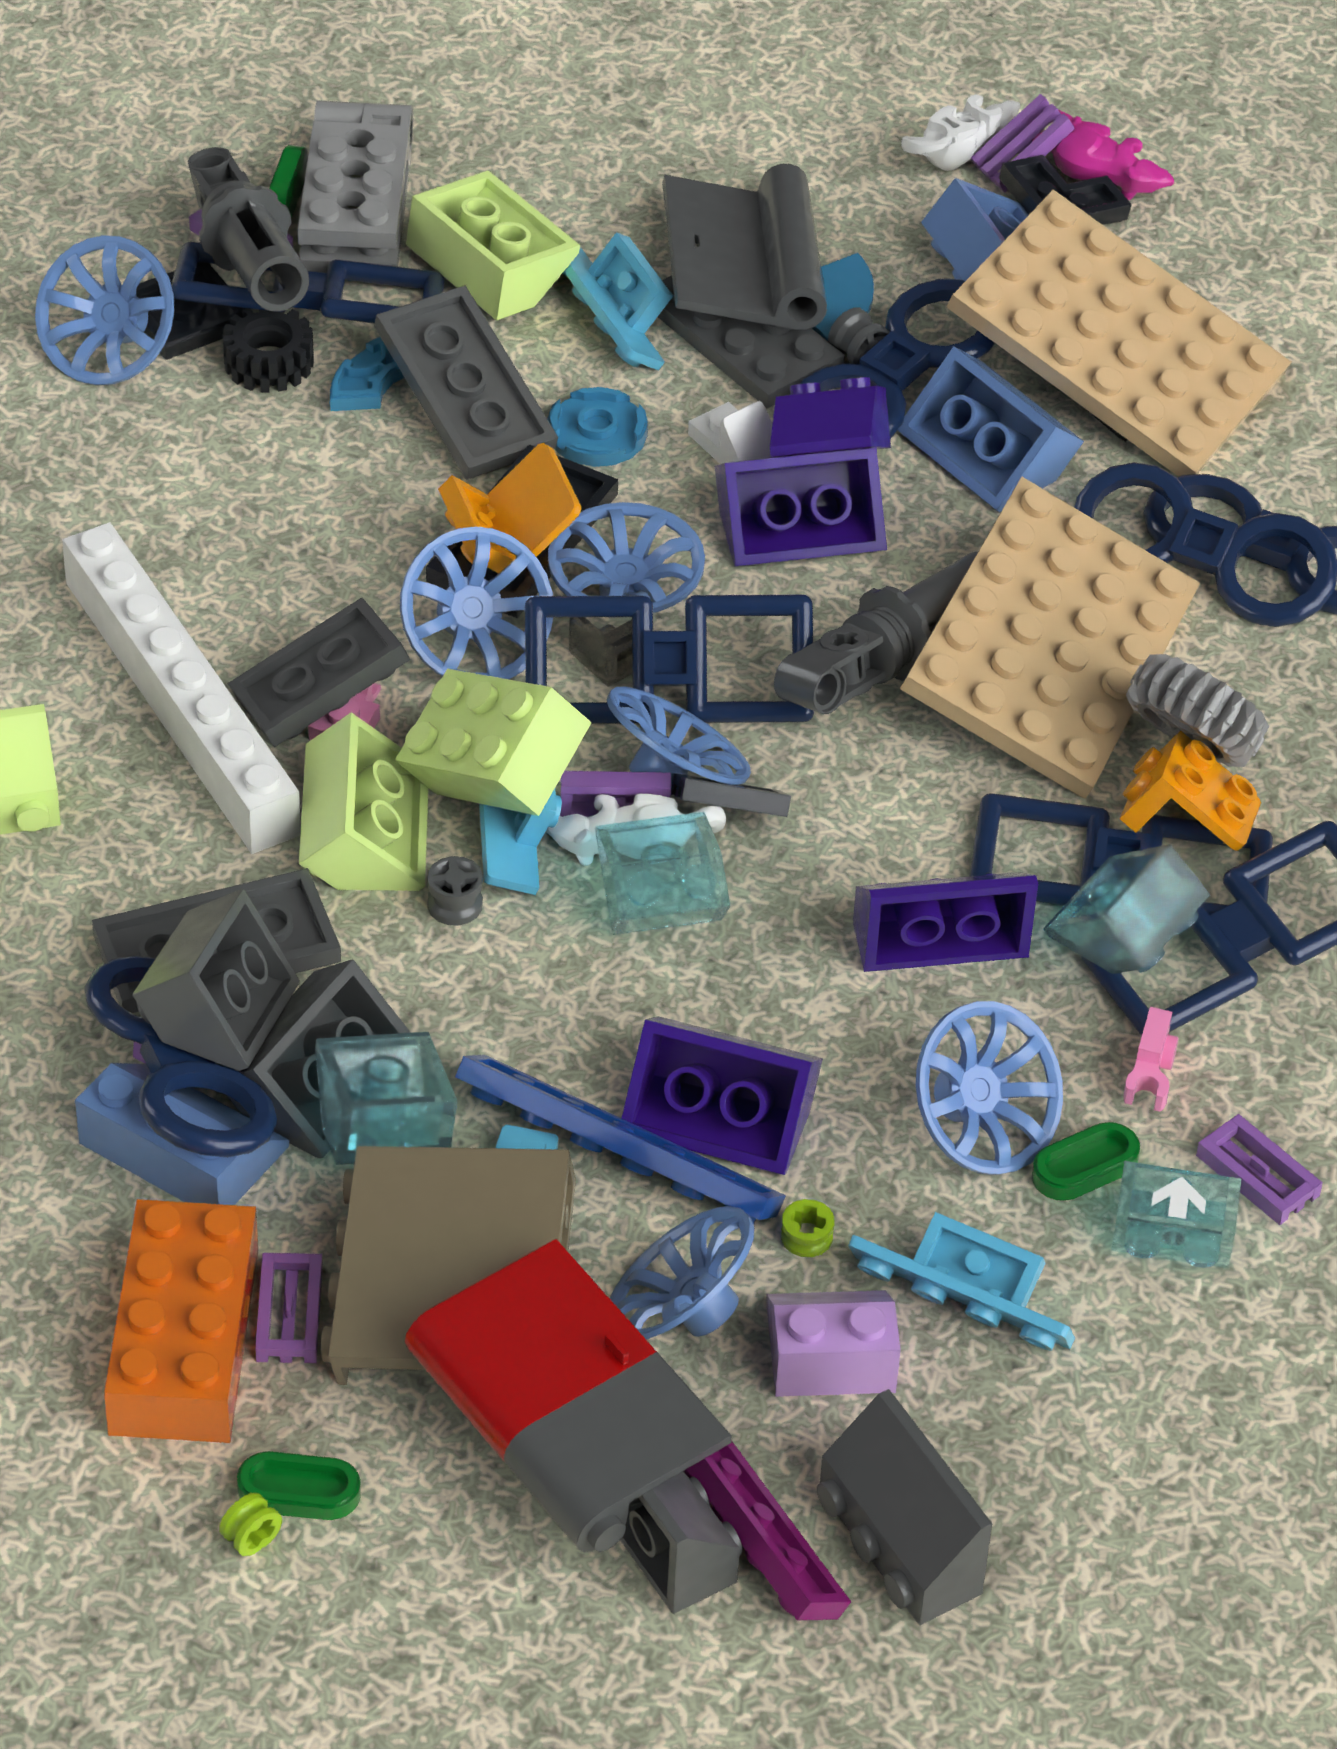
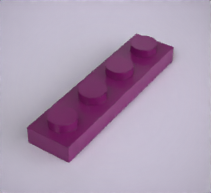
[684,1440,851,1621]

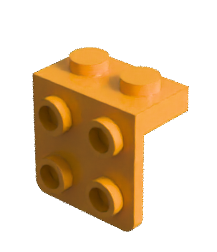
[438,443,581,573]
[1120,730,1261,851]

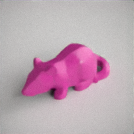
[1032,110,1175,200]

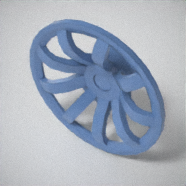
[35,235,174,385]
[548,502,705,613]
[400,526,553,679]
[607,686,751,788]
[916,1001,1063,1175]
[610,1206,755,1340]

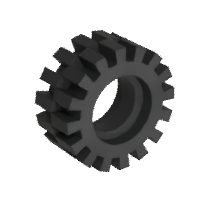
[223,308,314,393]

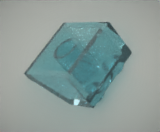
[595,812,730,935]
[1043,844,1210,974]
[315,1032,457,1165]

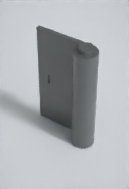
[662,164,827,330]

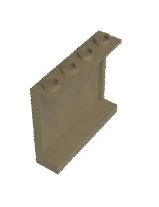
[321,1146,576,1385]

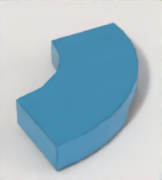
[812,253,874,341]
[330,337,405,411]

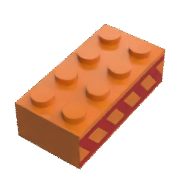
[104,1199,259,1443]

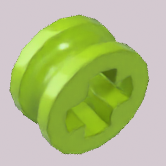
[781,1199,834,1257]
[219,1493,282,1556]

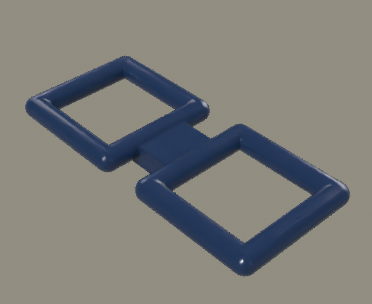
[171,242,444,324]
[525,595,814,724]
[969,793,1273,922]
[1080,821,1337,1036]

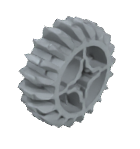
[1126,654,1269,767]

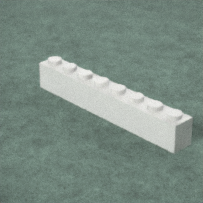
[62,522,301,854]

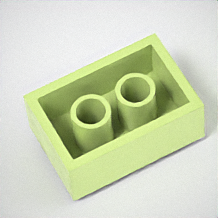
[395,668,592,816]

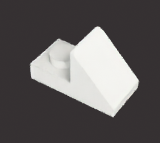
[688,401,777,464]

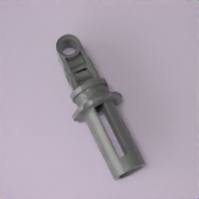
[188,147,309,311]
[774,552,978,714]

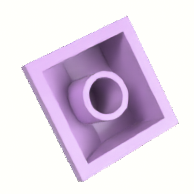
[766,1290,901,1397]

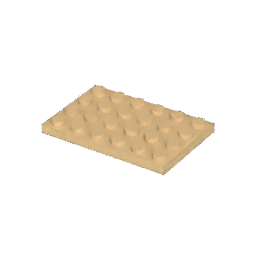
[946,189,1292,477]
[900,477,1200,799]

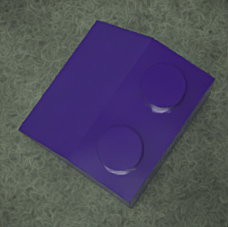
[770,377,891,457]

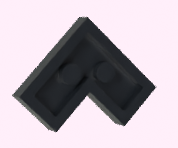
[999,155,1132,225]

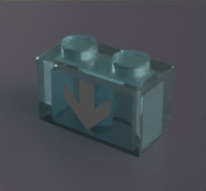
[1111,1161,1242,1269]

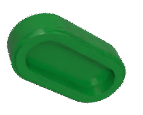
[269,144,308,218]
[1032,1122,1140,1201]
[237,1451,361,1520]

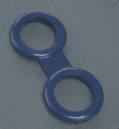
[799,279,995,439]
[1074,462,1337,627]
[1143,474,1337,615]
[84,956,277,1157]

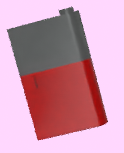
[404,1239,732,1552]

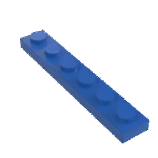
[455,1054,786,1225]

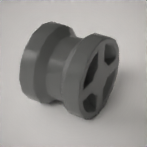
[828,307,890,364]
[427,856,483,926]

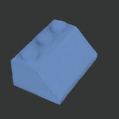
[921,178,1029,281]
[898,346,1084,512]
[75,1063,289,1205]

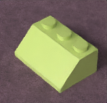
[406,170,580,321]
[0,704,61,835]
[299,712,428,891]

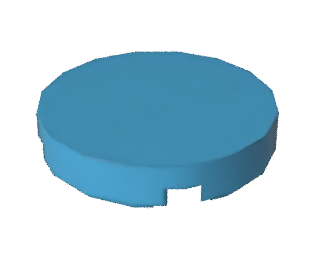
[547,387,648,467]

